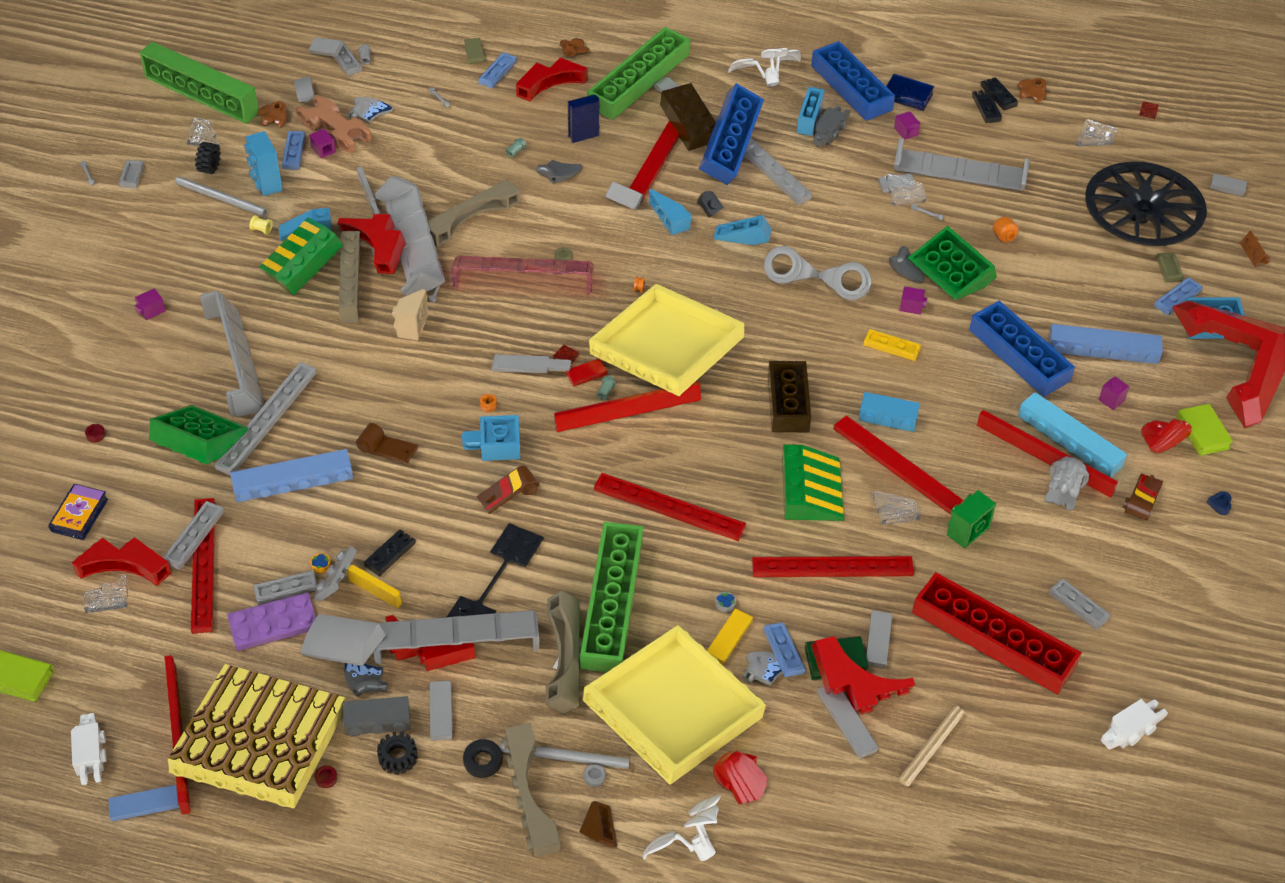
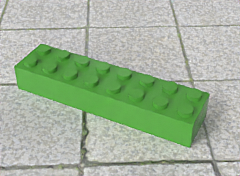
[587,27,691,120]
[140,42,259,124]
[580,522,644,672]

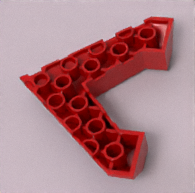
[1172,301,1285,428]

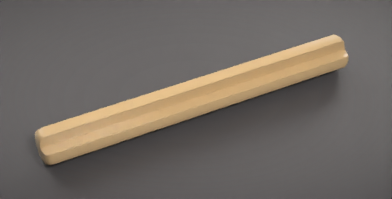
[899,706,964,787]

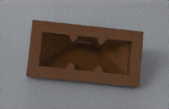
[579,801,617,847]

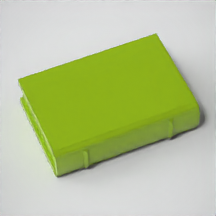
[1176,403,1233,456]
[0,650,54,702]

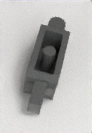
[813,106,850,147]

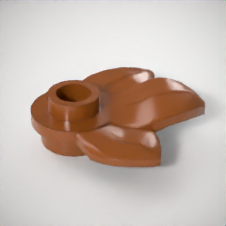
[560,38,590,56]
[1017,78,1046,104]
[257,101,287,128]

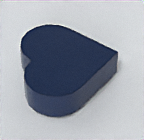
[1206,491,1232,515]

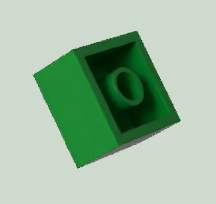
[947,490,997,549]

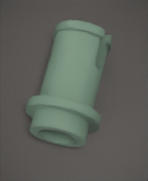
[505,138,526,158]
[596,376,616,400]

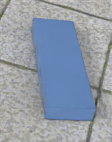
[478,52,517,89]
[282,131,306,170]
[1154,277,1203,316]
[763,622,805,677]
[108,785,179,822]

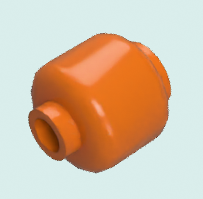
[992,217,1019,242]

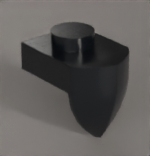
[697,191,724,218]

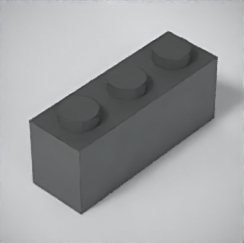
[343,696,411,736]

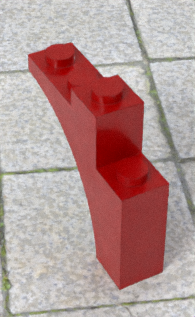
[337,214,406,274]
[812,636,916,715]

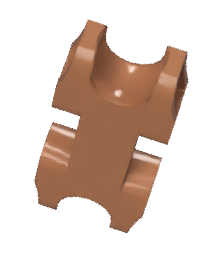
[296,95,372,153]

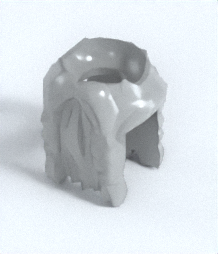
[1045,456,1089,511]

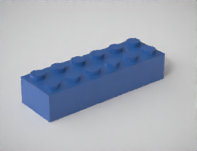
[811,41,895,121]
[699,83,764,185]
[969,300,1075,397]

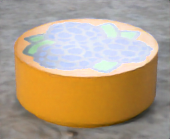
[310,553,331,573]

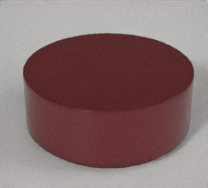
[85,424,106,443]
[315,765,337,788]

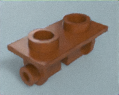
[1240,231,1270,267]

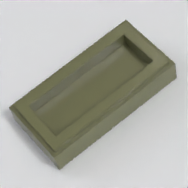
[464,38,484,64]
[1156,253,1184,283]

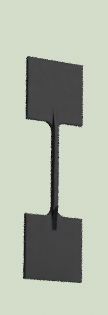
[447,523,544,643]

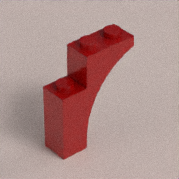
[516,57,588,102]
[72,537,172,586]
[385,615,475,671]

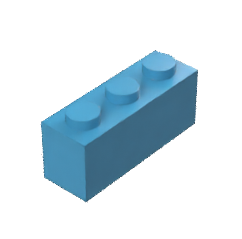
[797,87,825,136]
[858,392,920,432]

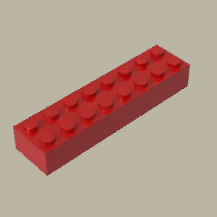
[912,572,1082,695]

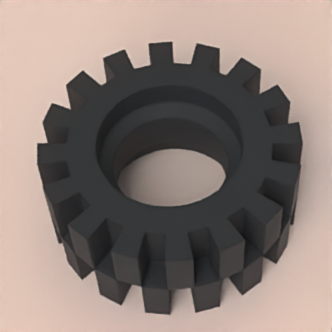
[195,142,221,174]
[377,732,418,775]

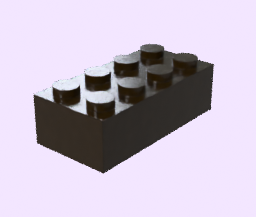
[660,83,716,151]
[767,361,811,433]

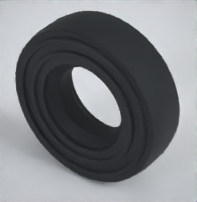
[463,739,502,778]

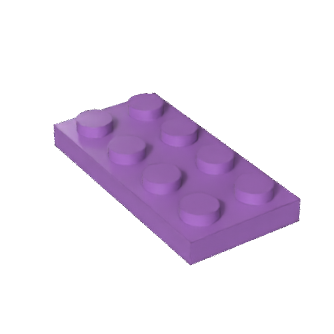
[227,592,316,651]

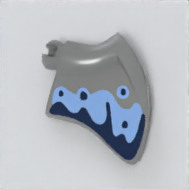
[348,97,393,123]
[743,651,783,686]

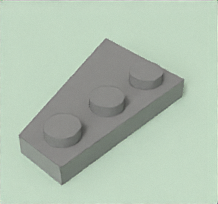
[313,546,357,602]

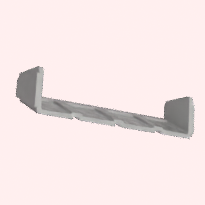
[894,138,1030,191]
[375,176,445,295]
[200,291,265,417]
[373,610,539,665]

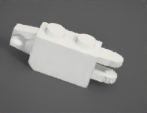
[1100,699,1168,750]
[71,713,107,785]

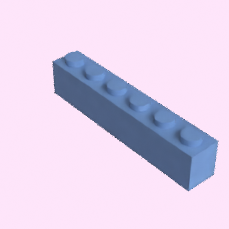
[1048,324,1163,364]
[230,449,353,502]

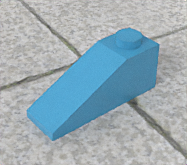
[649,189,692,235]
[279,208,332,240]
[714,215,772,245]

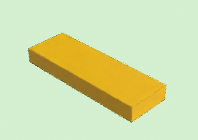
[863,329,921,361]
[347,564,402,609]
[707,608,753,666]

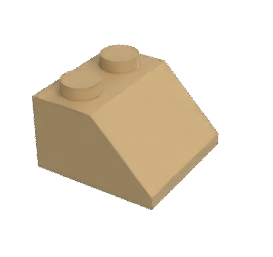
[392,289,428,341]

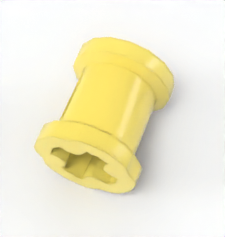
[249,215,273,235]

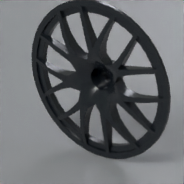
[1085,161,1207,246]

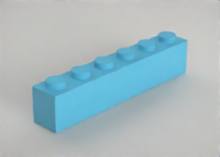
[1018,392,1127,477]

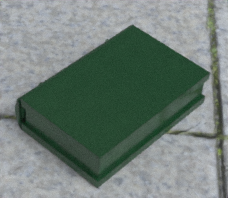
[805,636,869,680]

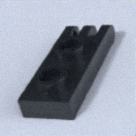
[980,77,1018,111]
[972,90,1002,123]
[364,529,416,576]

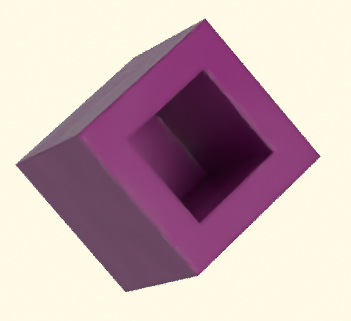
[894,111,920,140]
[309,129,336,158]
[899,286,928,315]
[134,288,166,320]
[1099,376,1130,410]

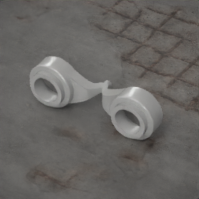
[764,246,872,301]

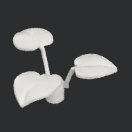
[728,48,801,87]
[643,794,721,861]

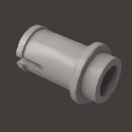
[358,44,371,65]

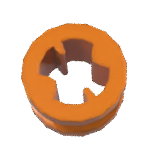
[634,276,645,293]
[480,394,497,412]

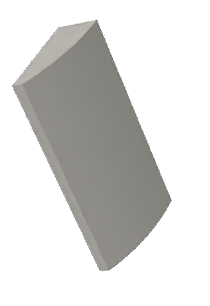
[301,614,386,666]

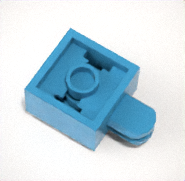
[461,415,521,461]

